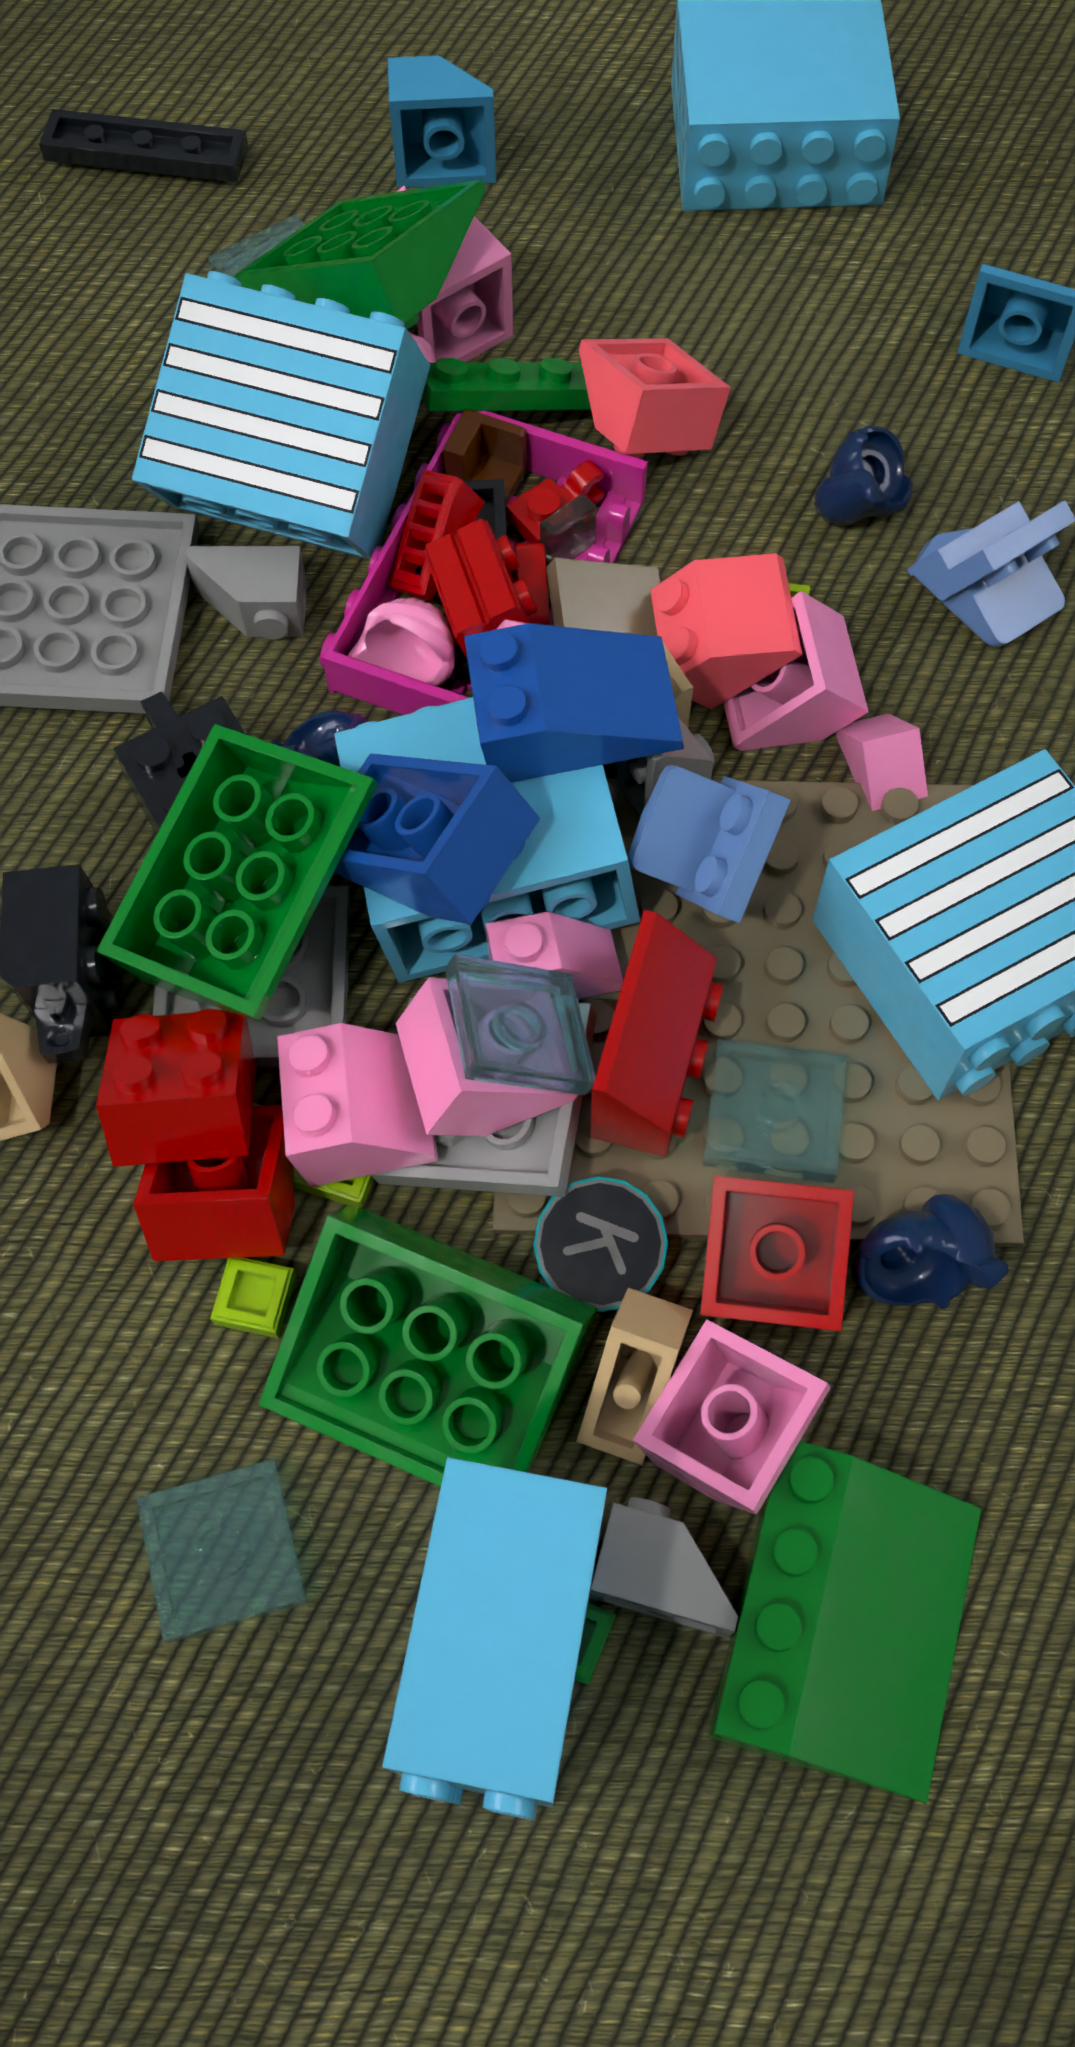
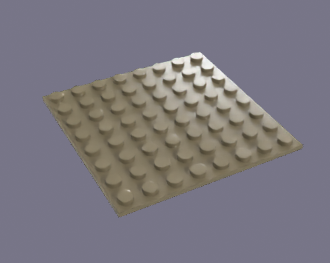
[493,778,1024,1247]

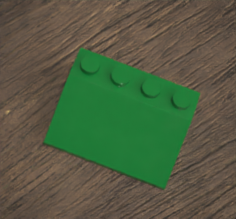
[234,179,486,329]
[96,724,378,1021]
[258,1204,598,1487]
[707,1441,981,1804]

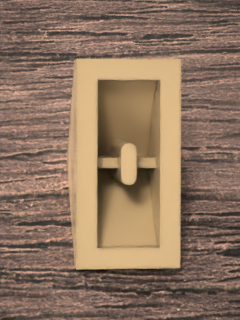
[0,1013,57,1141]

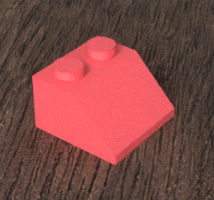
[579,338,731,458]
[650,553,802,710]

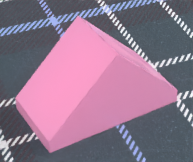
[835,713,928,811]

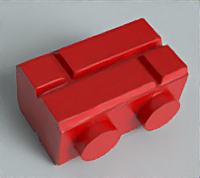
[423,519,538,658]

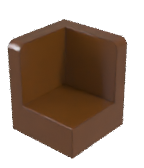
[443,409,528,504]

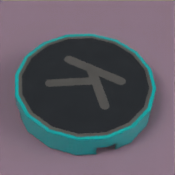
[533,1176,668,1312]

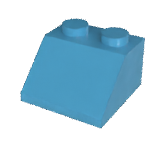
[387,55,496,188]
[957,264,1075,382]

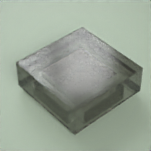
[540,494,596,566]

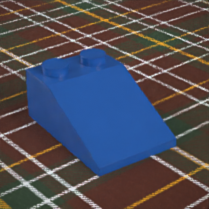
[464,623,684,783]
[334,753,540,925]

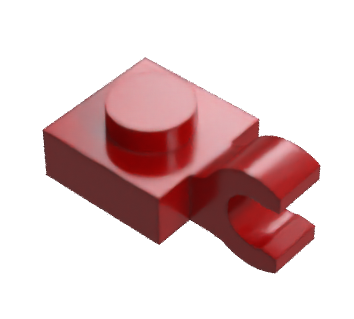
[505,460,605,551]

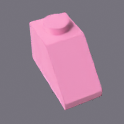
[485,912,623,1002]

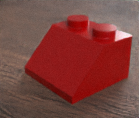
[133,1105,295,1261]

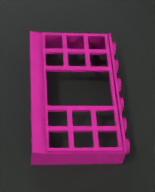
[320,411,648,715]

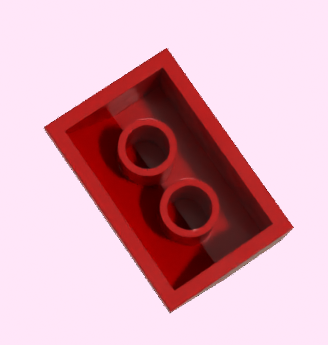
[590,910,724,1157]

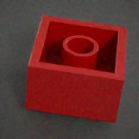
[96,1009,257,1167]
[700,1176,854,1331]

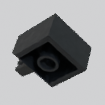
[113,691,246,835]
[0,864,124,1063]

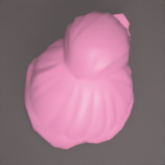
[348,597,456,686]

